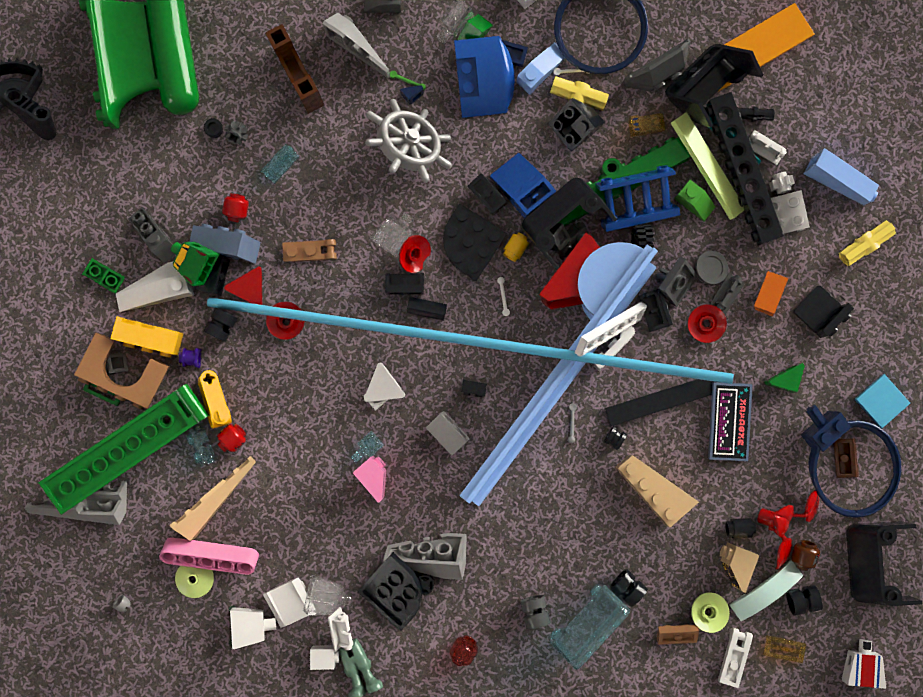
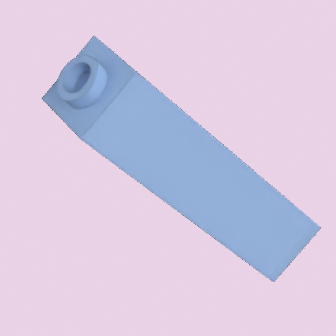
[804,148,879,205]

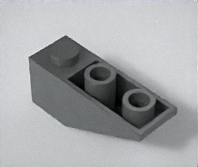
[128,207,175,263]

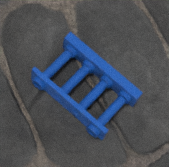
[595,165,680,232]

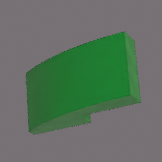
[82,258,126,294]

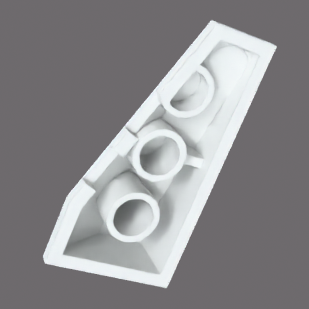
[116,261,194,312]

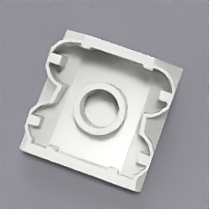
[263,578,316,628]

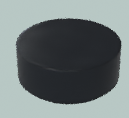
[204,118,223,138]

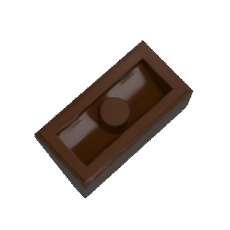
[833,438,859,478]

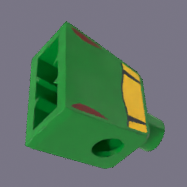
[171,242,219,286]

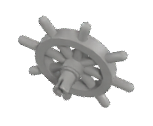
[365,99,452,183]

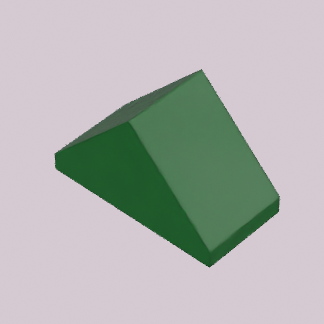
[457,14,493,40]
[764,363,805,393]

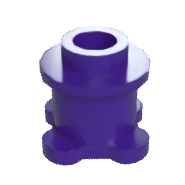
[179,348,202,368]

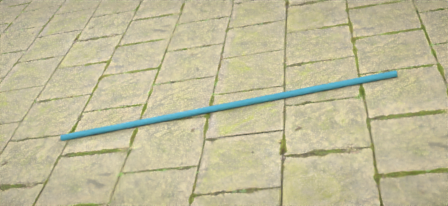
[207,297,734,384]

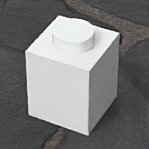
[310,645,340,670]

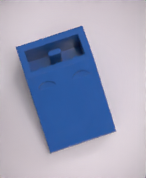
[490,153,556,218]

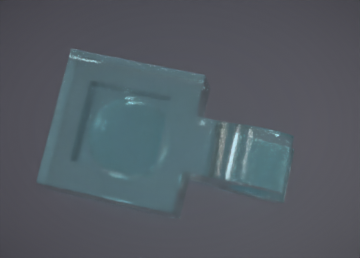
[351,431,384,463]

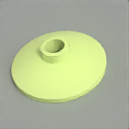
[175,566,214,598]
[691,592,730,633]

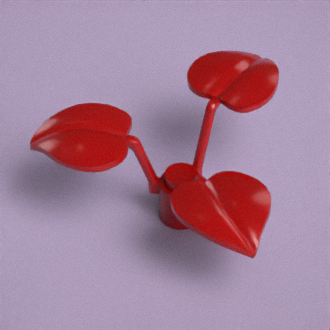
[757,490,819,570]

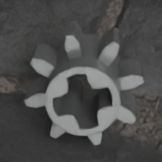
[224,120,249,145]

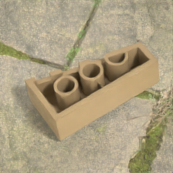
[615,455,699,528]

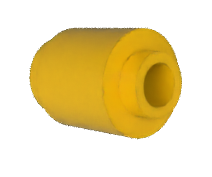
[503,232,529,262]

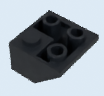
[547,98,605,152]

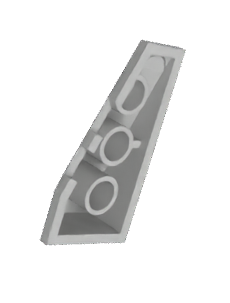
[322,13,390,78]

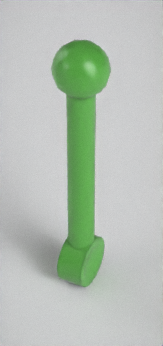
[390,71,426,90]

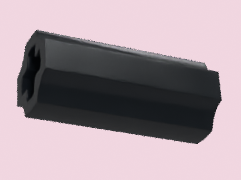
[407,297,447,321]

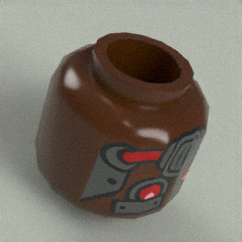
[791,540,820,571]

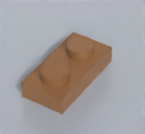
[657,624,699,645]

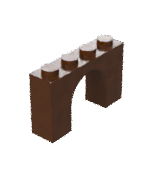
[265,24,324,114]

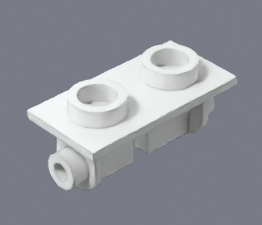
[749,130,787,166]
[328,607,353,652]

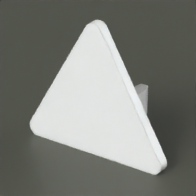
[364,363,405,402]

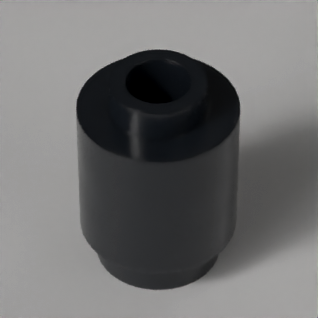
[725,518,756,539]

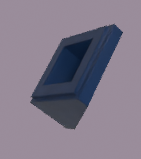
[400,85,424,105]

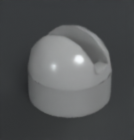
[112,594,131,612]

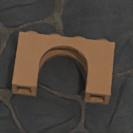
[74,332,170,410]

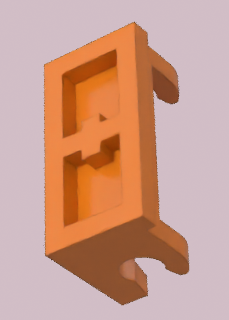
[754,271,788,317]

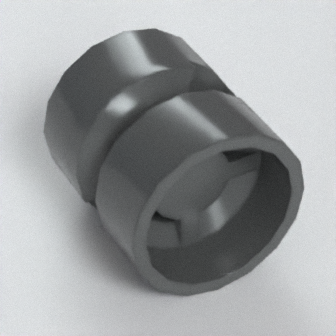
[520,595,551,629]

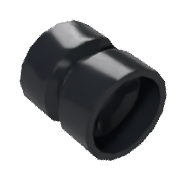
[203,307,238,342]
[610,569,648,607]
[786,585,823,616]

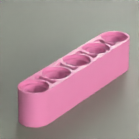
[159,538,259,575]

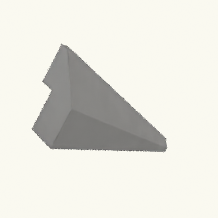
[25,481,127,525]

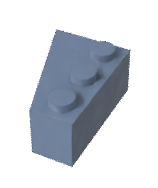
[189,224,261,264]

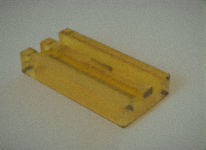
[763,635,806,663]

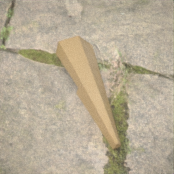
[169,456,256,541]

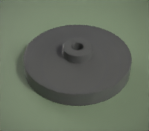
[695,251,728,285]

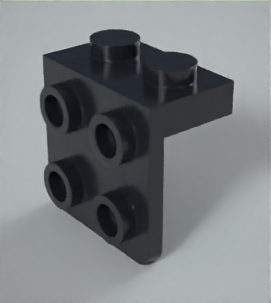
[794,286,854,338]

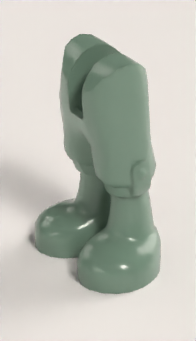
[339,638,383,697]

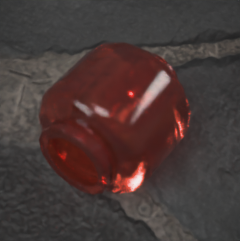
[449,635,478,666]

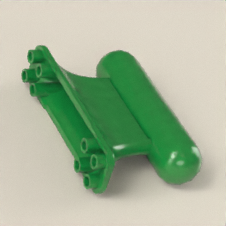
[79,0,199,130]

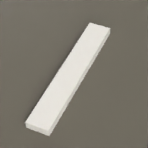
[575,302,647,357]

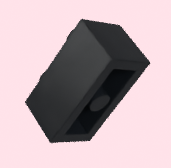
[461,380,487,398]

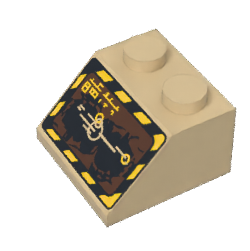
[720,542,759,593]

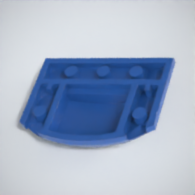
[454,36,515,118]

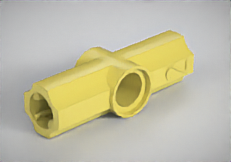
[550,76,609,111]
[838,220,896,266]

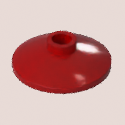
[399,235,431,273]
[266,302,305,340]
[688,304,727,343]

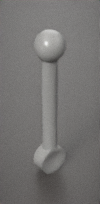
[568,403,577,444]

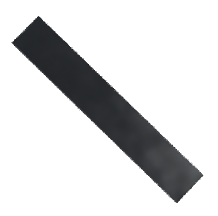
[604,379,714,427]

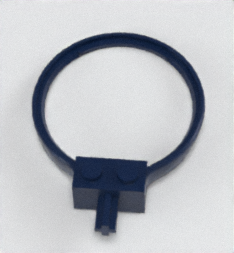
[554,0,648,74]
[801,405,901,518]

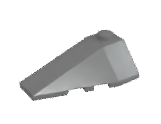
[383,533,467,580]

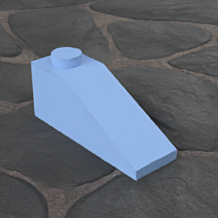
[516,42,565,95]

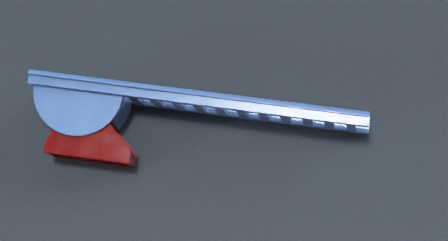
[460,233,658,506]

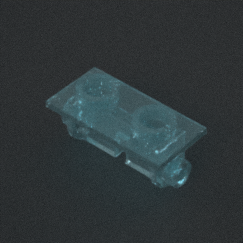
[260,144,300,184]
[186,426,216,467]

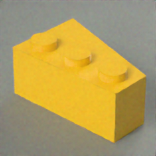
[110,316,183,358]

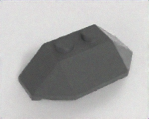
[623,38,691,92]

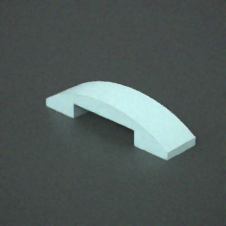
[729,560,803,621]

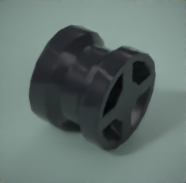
[604,426,627,450]
[417,573,435,595]

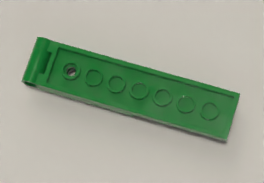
[38,384,209,515]

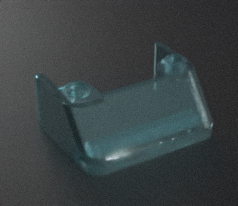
[548,580,631,670]

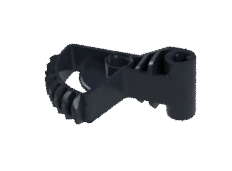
[0,58,57,140]

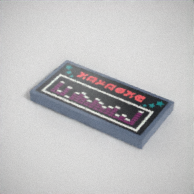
[708,382,752,461]

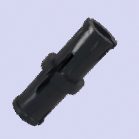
[737,106,775,122]

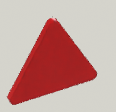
[224,266,263,305]

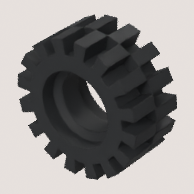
[631,225,654,249]

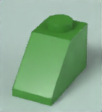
[674,180,716,222]

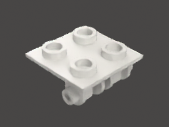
[771,190,810,234]

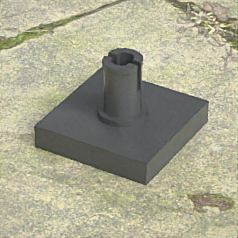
[656,256,697,307]

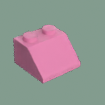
[353,456,386,503]

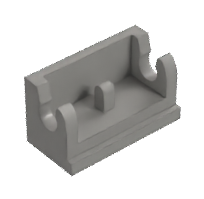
[426,411,469,456]

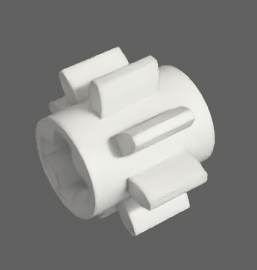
[769,172,795,194]

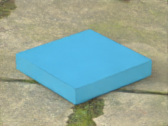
[854,374,910,428]

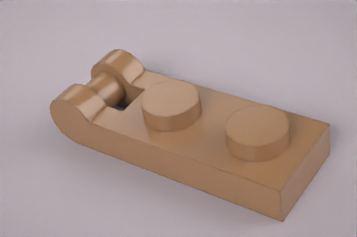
[283,239,337,262]

